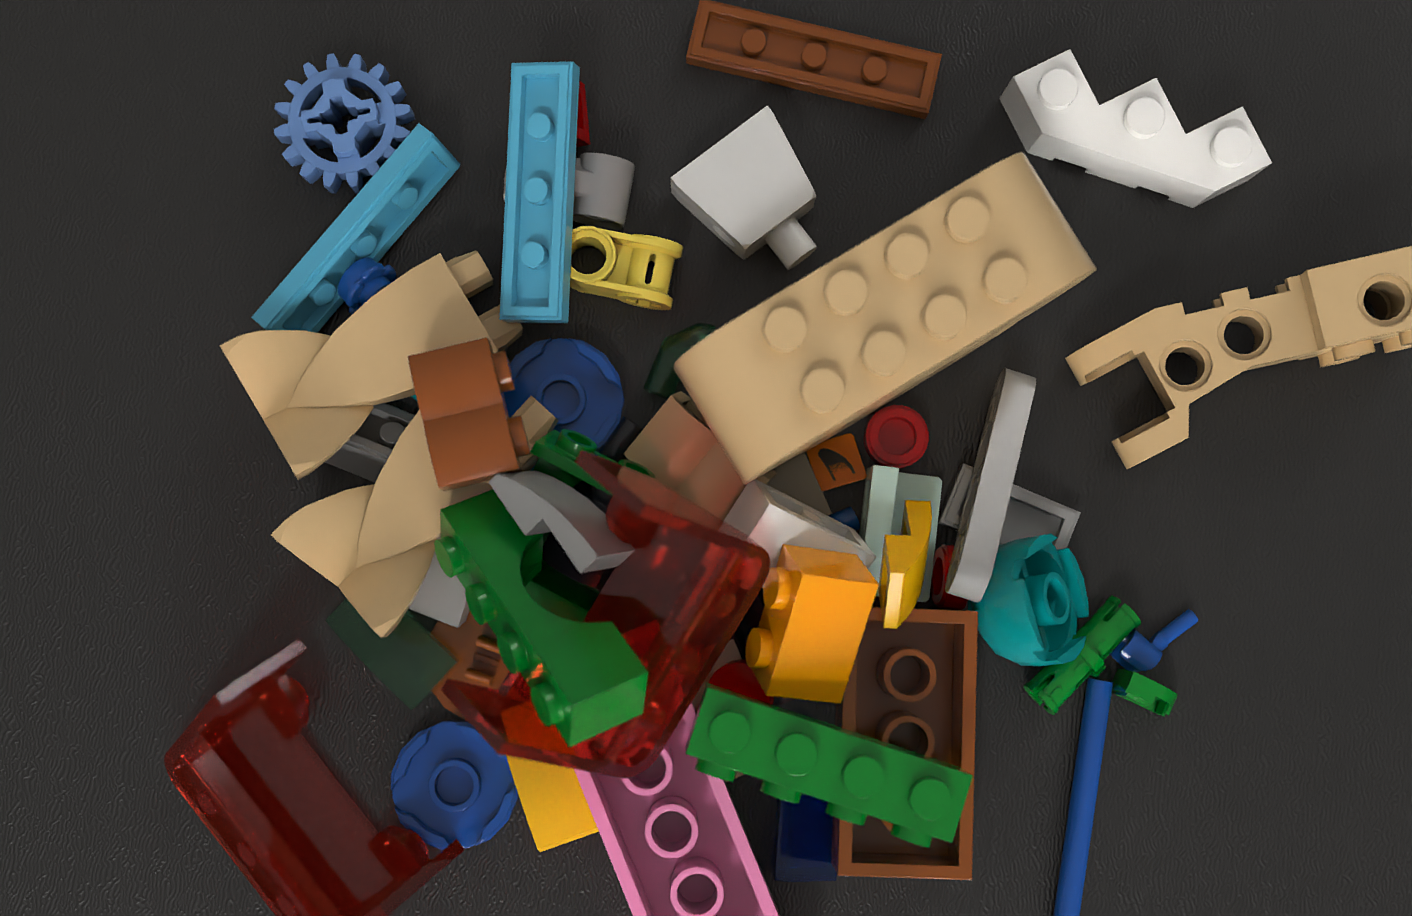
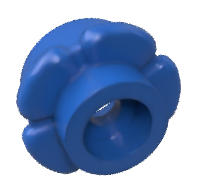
[338,257,397,315]

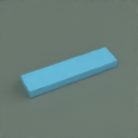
[499,61,580,323]
[251,123,461,333]

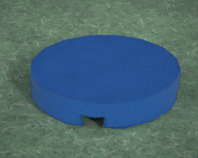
[504,338,625,451]
[391,720,519,850]

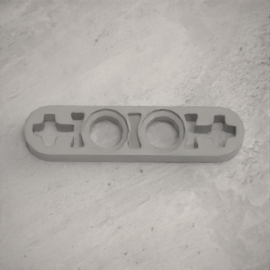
[945,368,1036,603]

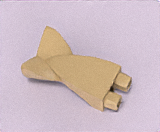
[220,251,523,480]
[271,379,558,638]

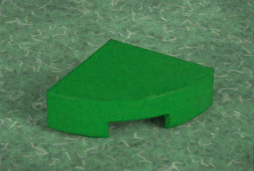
[1112,668,1178,717]

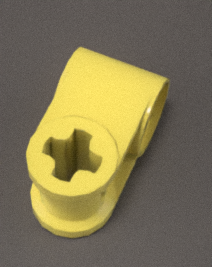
[570,226,683,310]

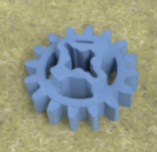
[274,53,415,194]

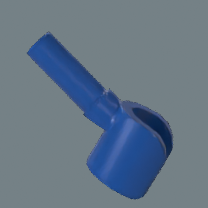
[1111,609,1198,672]

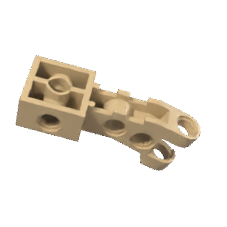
[1065,246,1412,469]

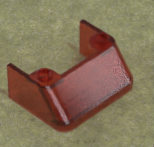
[441,450,770,778]
[164,639,465,916]

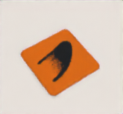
[807,433,867,491]

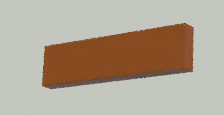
[686,0,942,119]

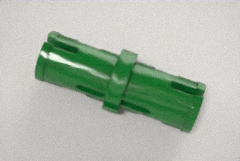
[1023,595,1141,715]

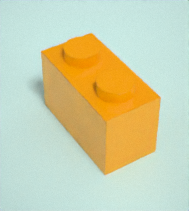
[746,544,879,704]

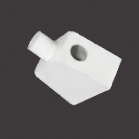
[671,106,817,270]

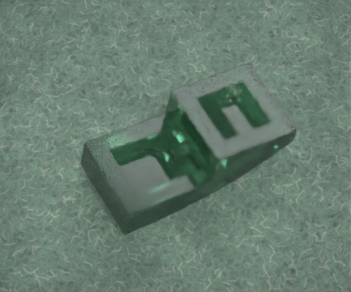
[325,598,460,710]

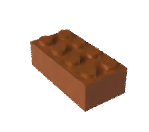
[831,607,978,880]

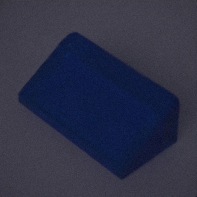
[772,793,837,882]

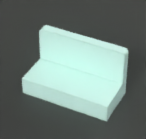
[859,465,942,602]

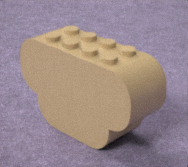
[674,152,1097,485]

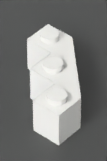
[999,49,1272,208]

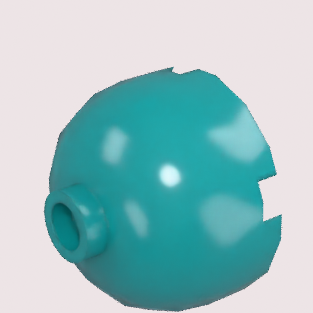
[968,533,1089,666]

